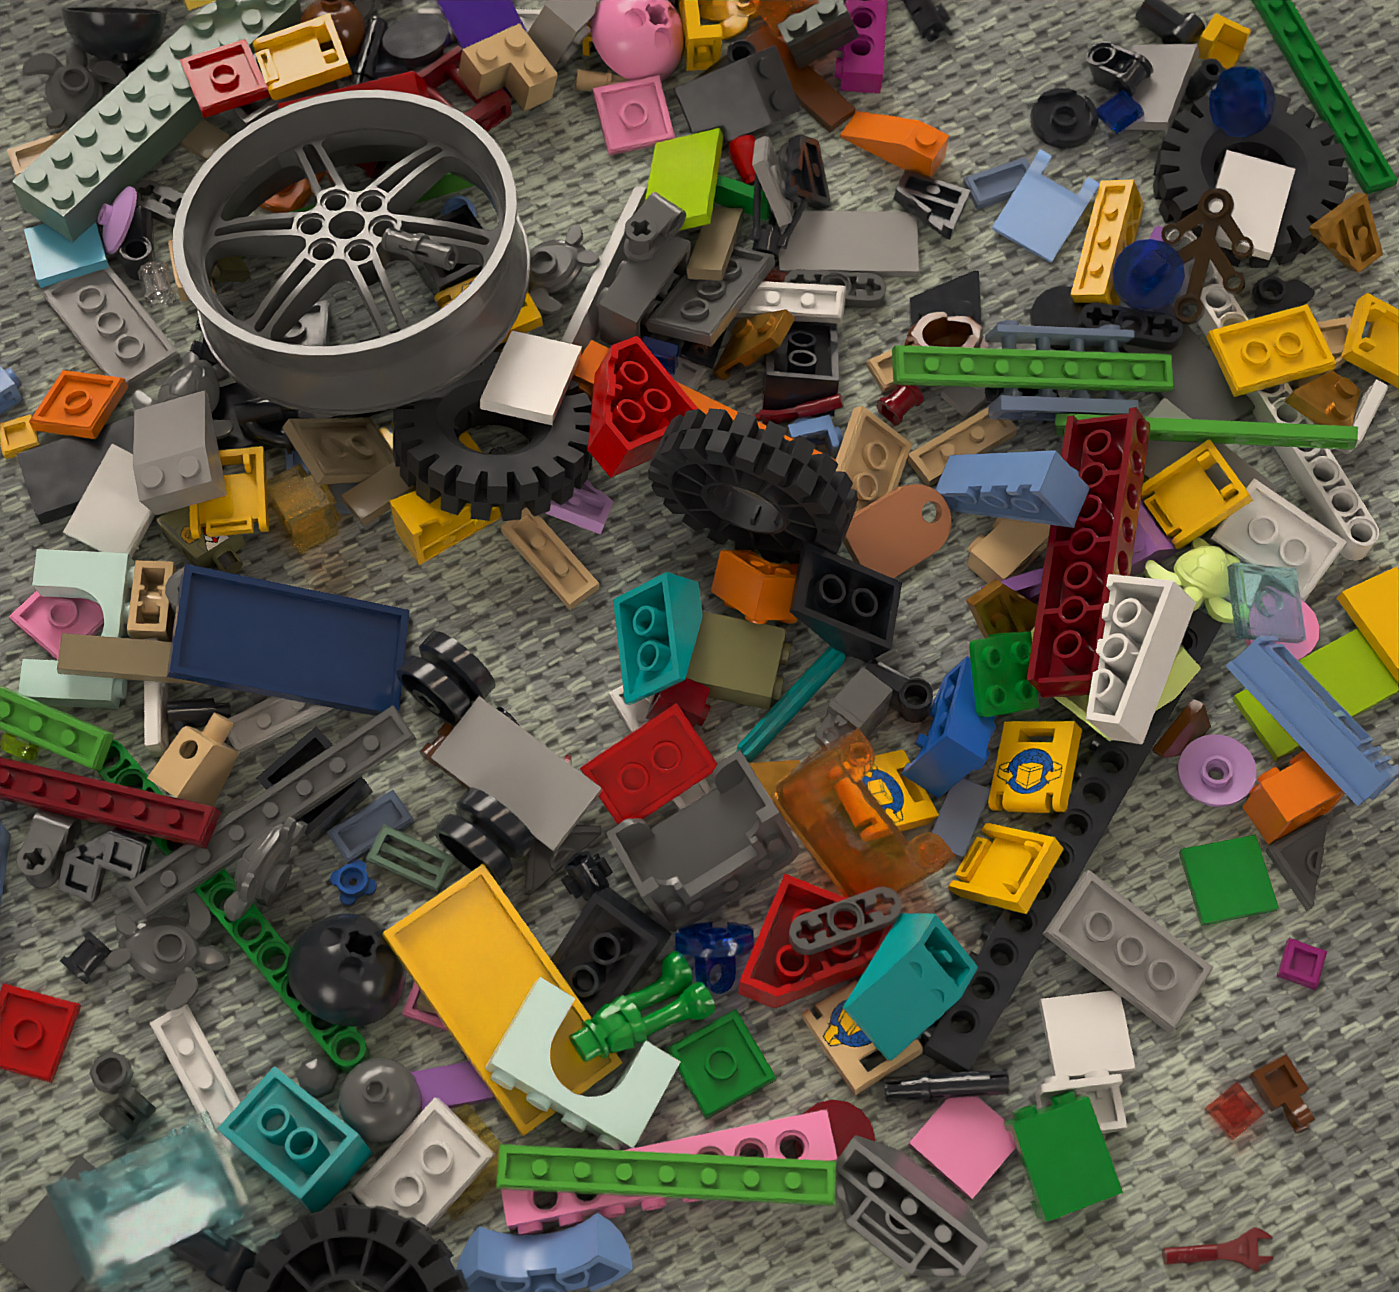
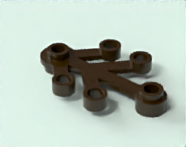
[1152,188,1254,325]

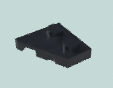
[785,134,832,209]
[893,169,971,240]
[909,271,982,328]

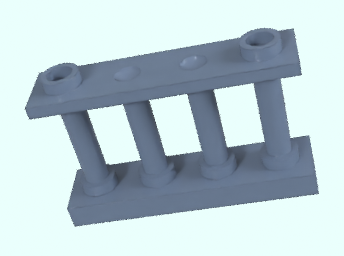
[985,320,1139,421]

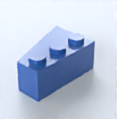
[902,656,996,798]

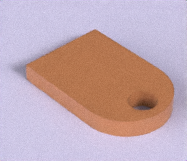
[843,484,951,578]

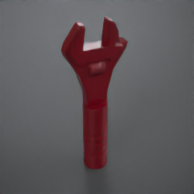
[753,394,844,426]
[1162,1227,1274,1271]

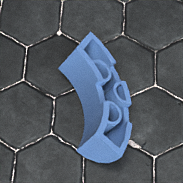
[456,1213,632,1292]

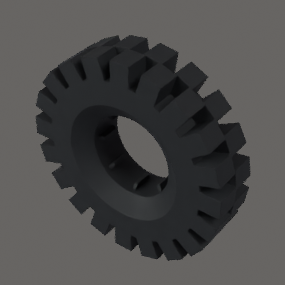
[1152,88,1348,268]
[393,352,593,521]
[648,408,858,564]
[237,1204,469,1292]

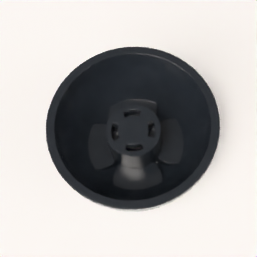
[62,7,166,61]
[286,914,406,1027]

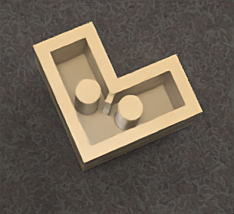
[458,23,558,112]

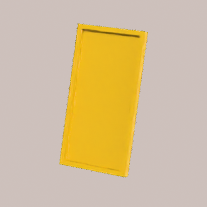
[382,864,623,1137]

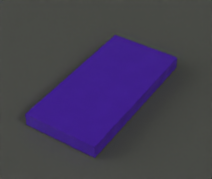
[435,0,528,99]

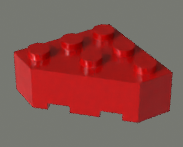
[588,335,698,478]
[738,873,894,1009]

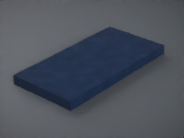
[166,564,410,716]

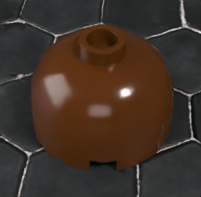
[299,0,366,58]

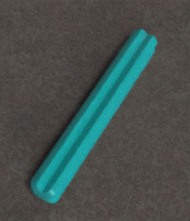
[736,646,846,762]

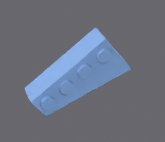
[935,450,1090,528]

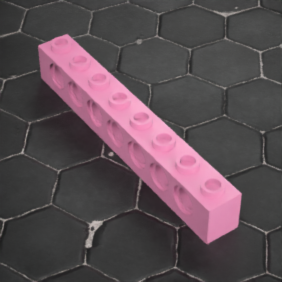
[501,1109,838,1235]

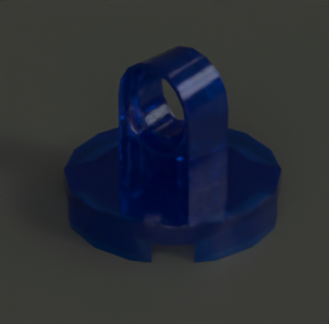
[1209,66,1277,137]
[1112,239,1185,311]
[675,922,754,994]

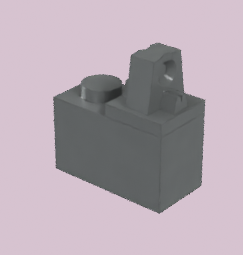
[814,666,893,754]

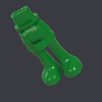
[569,950,715,1062]

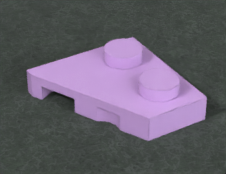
[546,480,613,535]

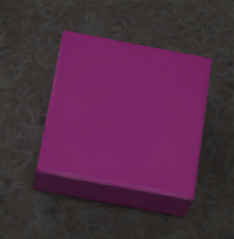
[1277,938,1327,990]

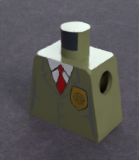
[156,506,246,574]

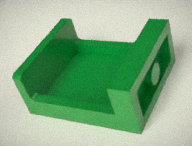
[1003,1090,1123,1222]

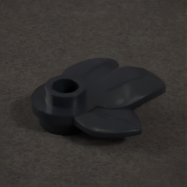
[1252,276,1315,318]

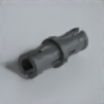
[381,227,459,271]

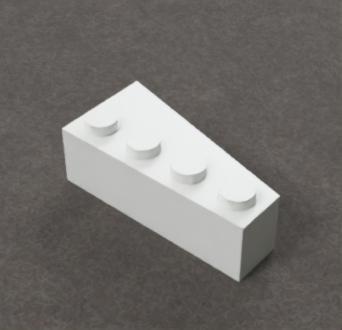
[1086,574,1196,744]

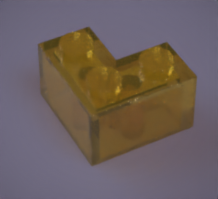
[267,463,341,555]

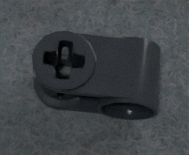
[1086,41,1154,99]

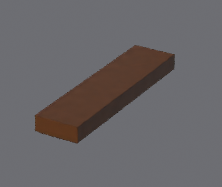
[744,25,856,133]

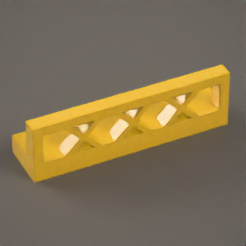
[1071,179,1145,319]

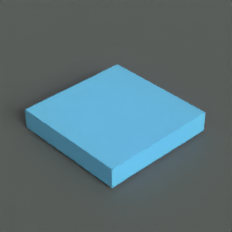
[24,221,110,288]

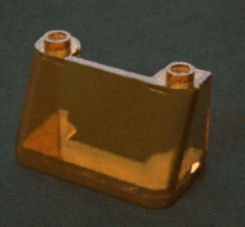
[772,728,956,907]

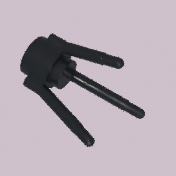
[749,172,808,260]

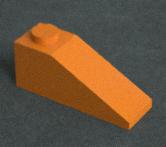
[840,111,949,178]

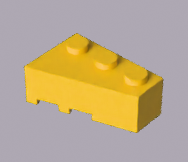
[389,490,501,565]

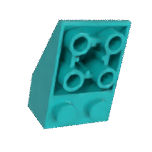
[842,913,978,1061]

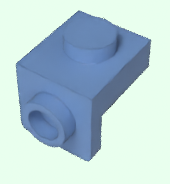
[787,415,843,460]

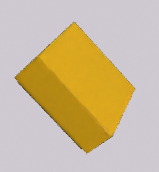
[0,414,40,459]

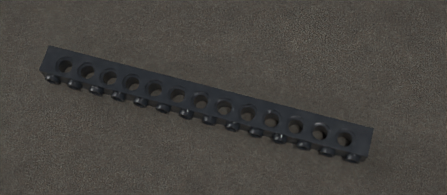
[921,609,1223,1072]

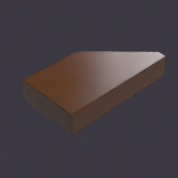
[1152,699,1211,758]

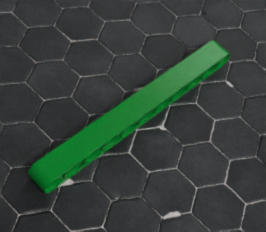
[96,740,370,1074]

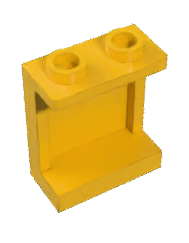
[678,0,723,71]

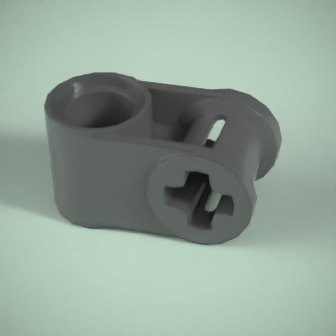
[624,192,686,263]
[16,809,82,889]

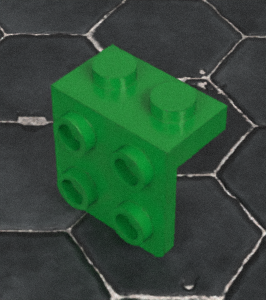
[969,631,1039,717]

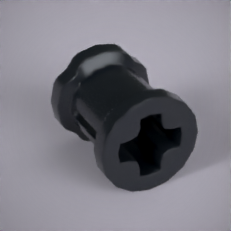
[59,930,112,985]

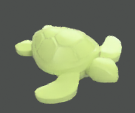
[1144,538,1248,623]

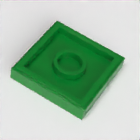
[1179,834,1279,926]
[666,1009,777,1120]

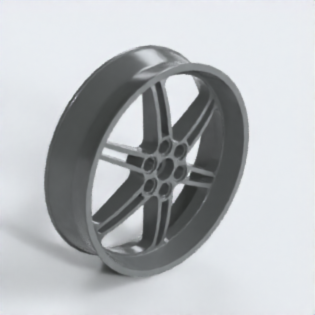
[172,90,531,415]

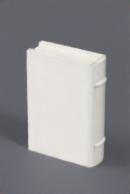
[63,444,155,558]

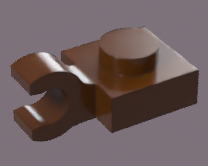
[1249,1054,1315,1133]

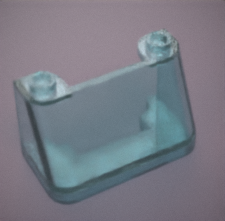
[45,1110,250,1289]

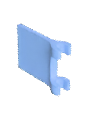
[991,149,1100,263]

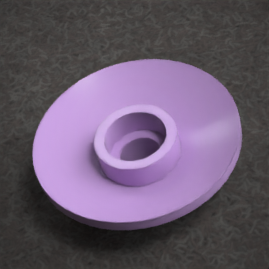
[97,186,137,254]
[1178,734,1257,807]

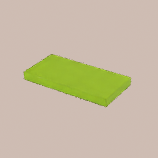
[645,128,724,231]
[1232,628,1399,761]

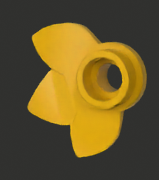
[699,0,763,40]

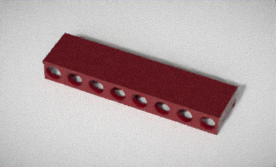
[1027,407,1151,698]

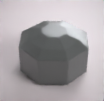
[89,1051,134,1095]
[296,1055,339,1099]

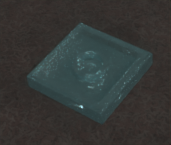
[1227,563,1306,644]

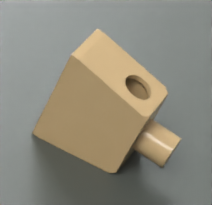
[147,712,238,807]

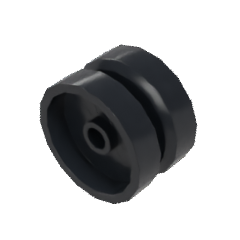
[396,630,496,727]
[433,787,536,886]

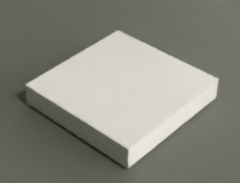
[1039,990,1135,1079]

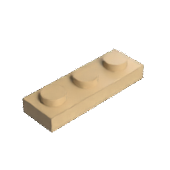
[907,407,1018,487]
[501,507,599,610]

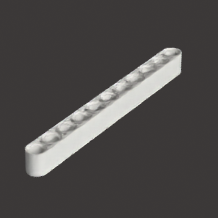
[1160,230,1379,561]

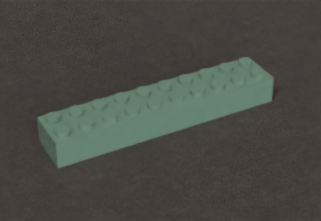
[11,0,302,242]

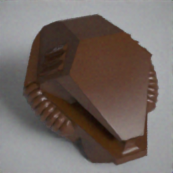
[904,312,988,348]

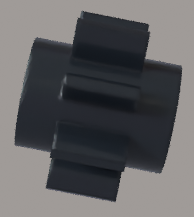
[561,851,613,901]

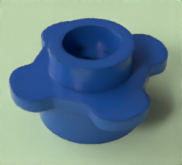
[330,860,377,906]

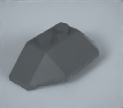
[835,1135,991,1277]

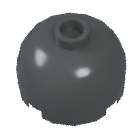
[339,1058,422,1144]

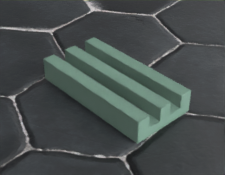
[366,824,455,894]

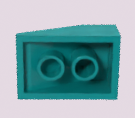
[613,572,703,705]
[217,1066,373,1214]

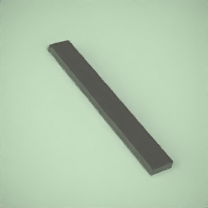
[124,705,417,920]

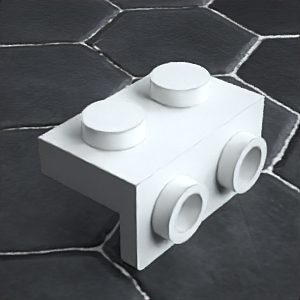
[1035,1069,1127,1134]

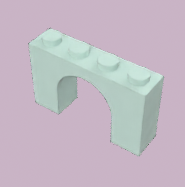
[18,549,135,709]
[484,977,680,1151]

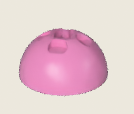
[590,0,685,82]

